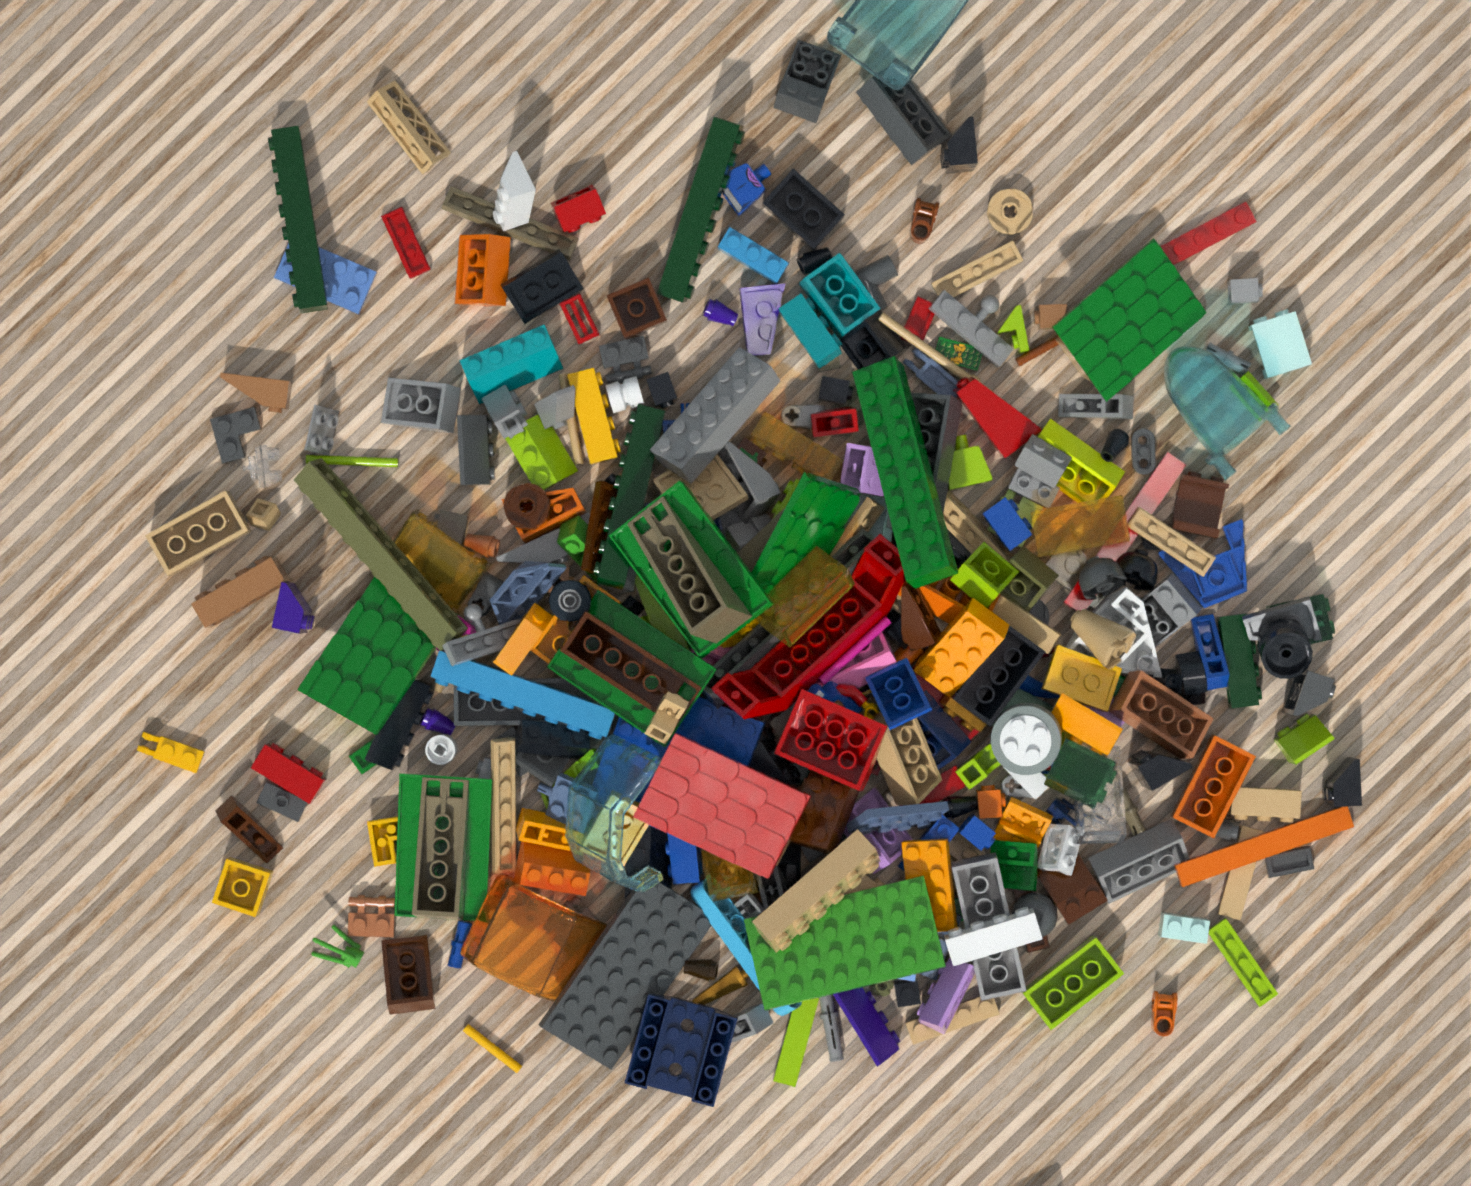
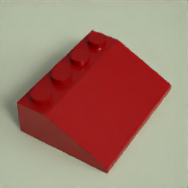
[774,689,888,791]

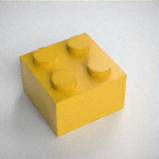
[212,857,274,917]

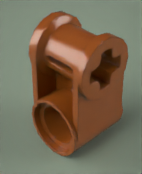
[910,197,940,244]

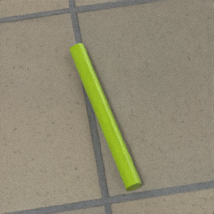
[306,455,398,467]

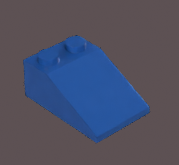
[865,658,932,730]

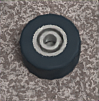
[549,580,591,622]

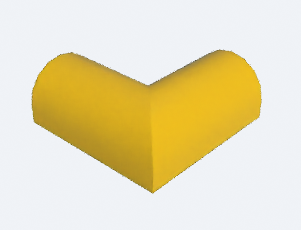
[367,816,398,867]

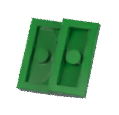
[990,840,1038,892]

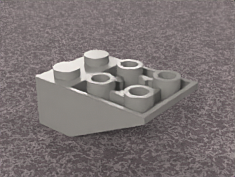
[1141,572,1203,647]

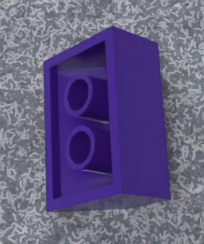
[272,582,315,634]

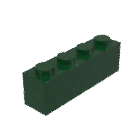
[1217,613,1262,709]

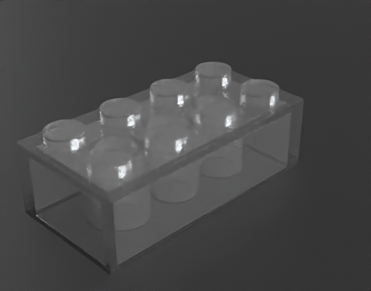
[1071,746,1127,844]

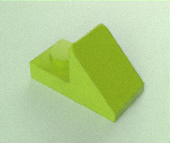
[996,305,1029,353]

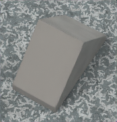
[734,890,764,919]

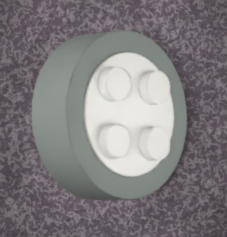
[991,703,1062,775]

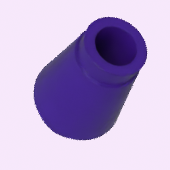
[702,299,738,326]
[420,708,455,736]

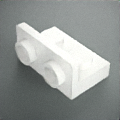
[1037,824,1082,876]

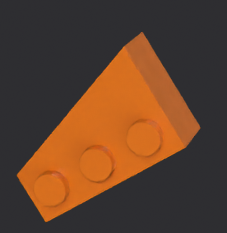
[501,488,587,544]

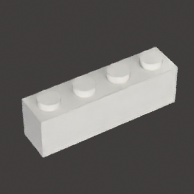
[944,907,1042,966]

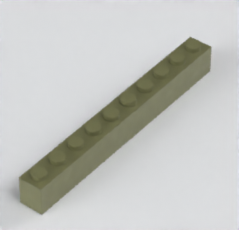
[294,458,468,651]

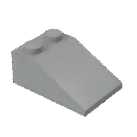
[381,378,461,433]
[718,442,781,522]

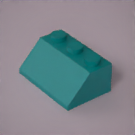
[799,253,881,339]

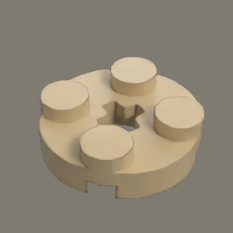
[987,189,1033,235]

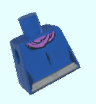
[722,163,771,217]

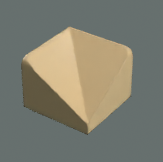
[245,498,281,531]

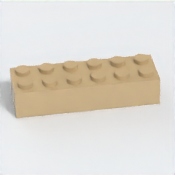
[752,829,881,953]

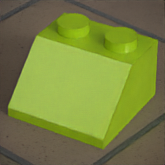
[1274,713,1335,765]

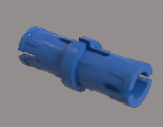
[447,920,472,969]

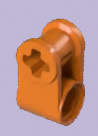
[1151,991,1178,1037]

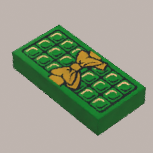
[936,337,982,371]

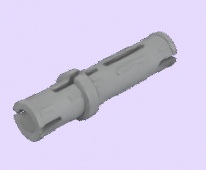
[819,995,844,1062]

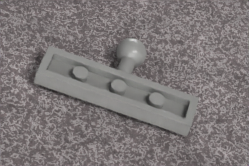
[928,290,1013,368]
[442,604,521,666]

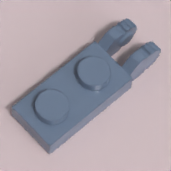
[903,348,958,398]

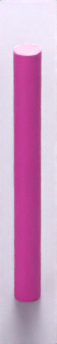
[818,616,891,685]

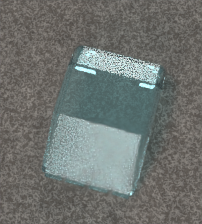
[827,0,969,90]
[565,734,664,892]

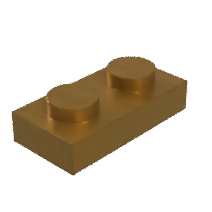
[939,695,986,732]

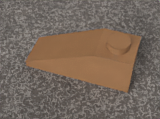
[220,373,292,413]

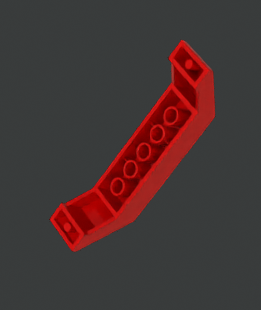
[711,534,905,719]

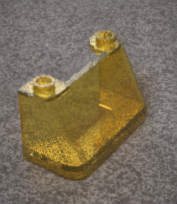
[393,510,492,609]

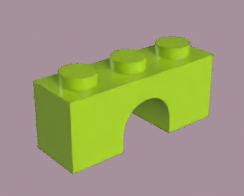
[955,742,1001,790]

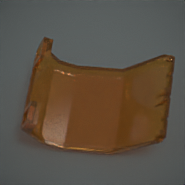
[460,873,608,1003]

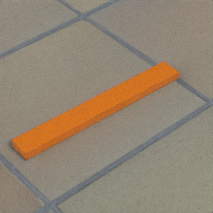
[1174,806,1354,887]

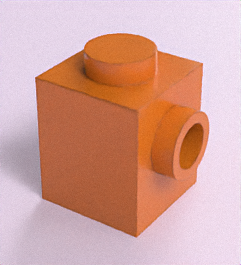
[976,785,1006,819]

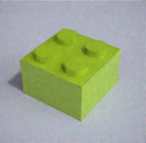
[950,542,1019,608]

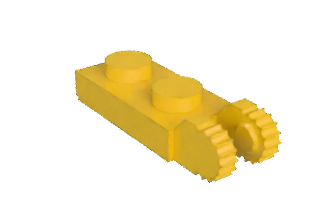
[137,732,205,773]

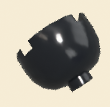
[1116,549,1158,591]

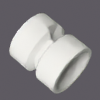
[605,376,645,413]
[425,734,458,765]

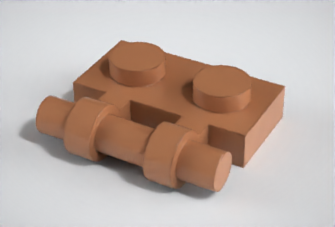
[348,895,395,937]

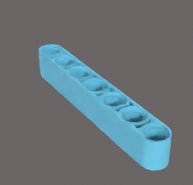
[690,877,802,1016]

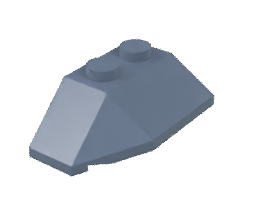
[490,561,567,625]

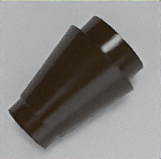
[684,959,718,982]

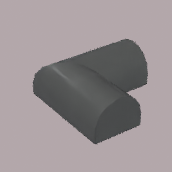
[854,255,898,311]

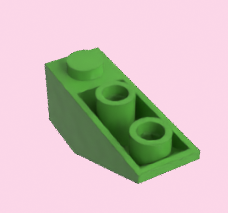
[557,515,597,582]

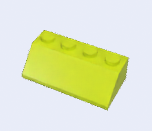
[1037,418,1125,514]

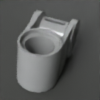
[780,405,825,430]

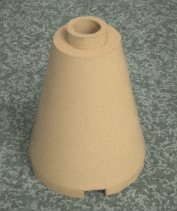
[1070,609,1136,669]

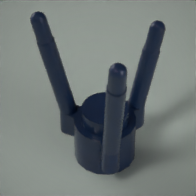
[1046,797,1104,831]

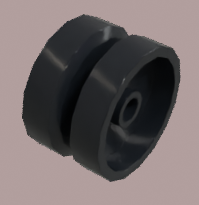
[1257,619,1313,679]

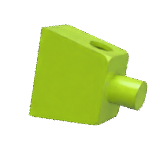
[948,434,993,490]

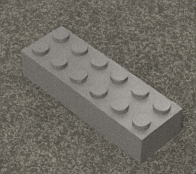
[650,347,780,484]
[951,852,1026,1001]

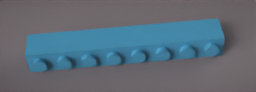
[430,650,615,740]

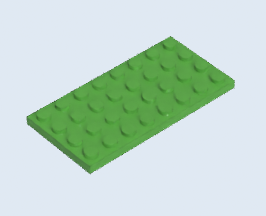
[744,876,946,1011]

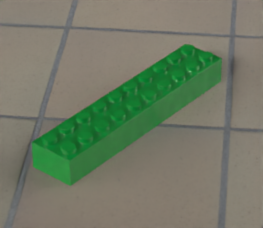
[852,356,958,589]

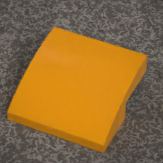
[993,797,1053,849]

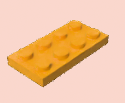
[901,839,958,932]

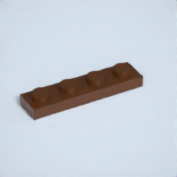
[581,480,617,574]

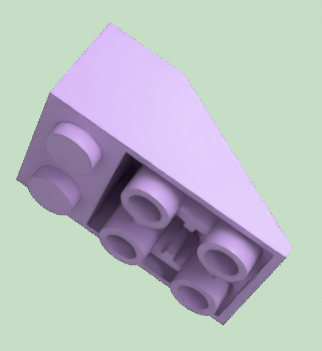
[840,443,884,497]

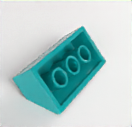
[459,324,564,404]

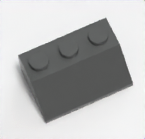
[457,415,495,486]
[1282,670,1336,716]

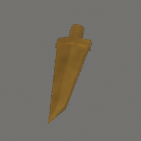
[692,966,749,1005]

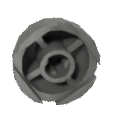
[1079,556,1127,600]
[1011,892,1058,937]

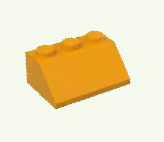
[1051,693,1123,758]

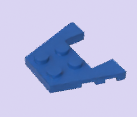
[1157,519,1247,608]

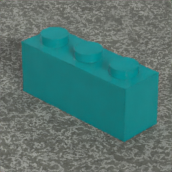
[779,293,842,369]

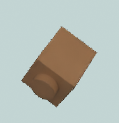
[1034,304,1067,330]

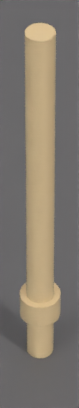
[878,312,994,392]

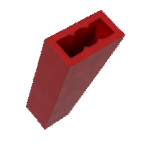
[953,377,1042,458]

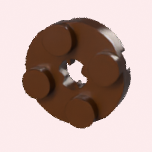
[503,483,550,530]

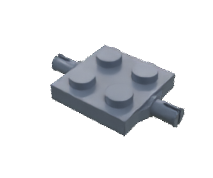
[537,773,602,834]

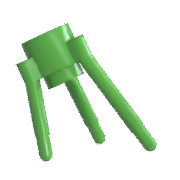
[311,925,364,968]

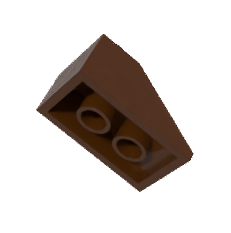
[1037,854,1108,925]
[381,935,436,1015]

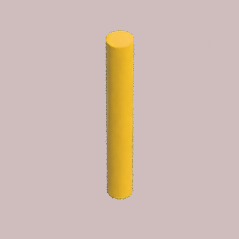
[463,1024,522,1073]

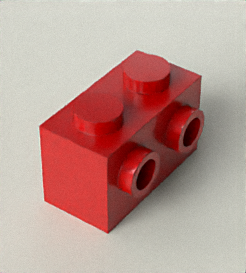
[550,185,606,233]

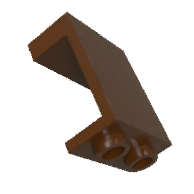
[1170,471,1229,539]

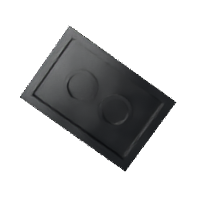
[501,249,583,324]

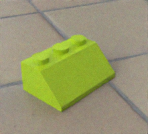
[505,414,578,491]

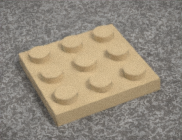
[652,454,748,520]

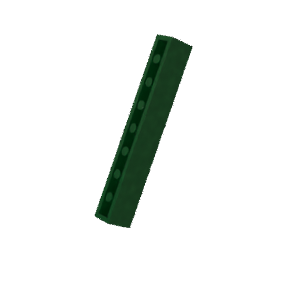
[657,117,745,303]
[268,126,328,314]
[593,404,665,590]

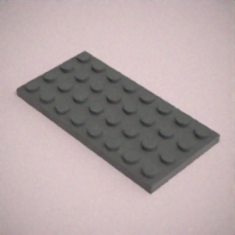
[539,872,712,1070]

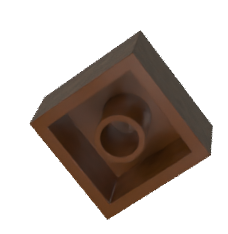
[606,277,667,340]

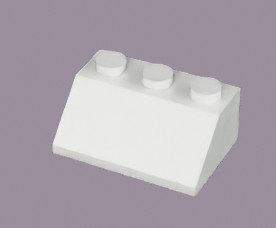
[493,151,536,231]

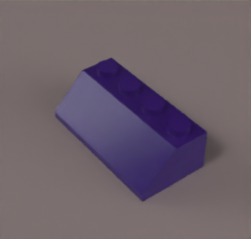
[833,987,901,1067]

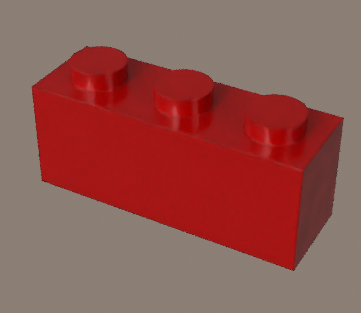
[251,742,327,804]

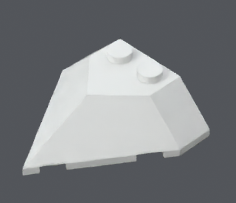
[1066,587,1162,678]

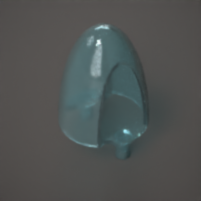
[1164,346,1291,481]

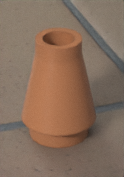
[464,533,500,558]

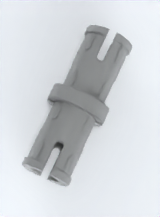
[1204,342,1251,375]

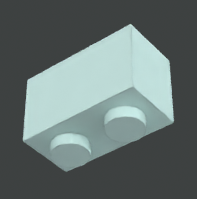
[1158,912,1210,944]

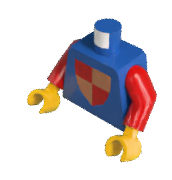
[808,681,879,720]

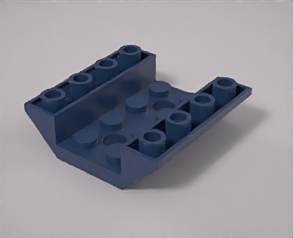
[625,994,738,1107]

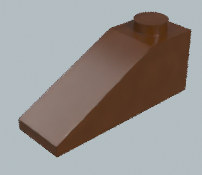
[901,579,941,651]
[215,795,283,864]

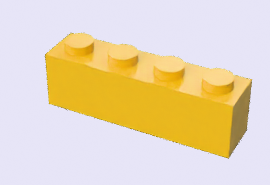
[567,368,621,465]

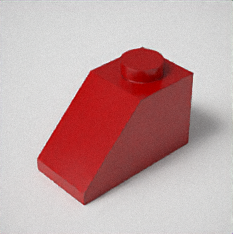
[810,406,859,437]

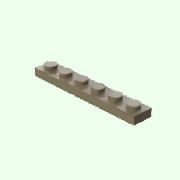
[442,186,579,261]

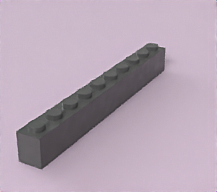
[701,528,875,709]

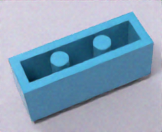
[718,227,789,284]

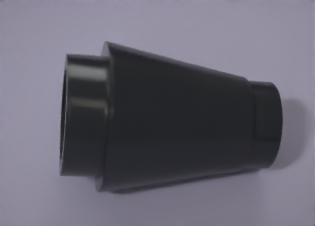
[797,247,832,275]
[1101,429,1129,462]
[942,796,978,819]

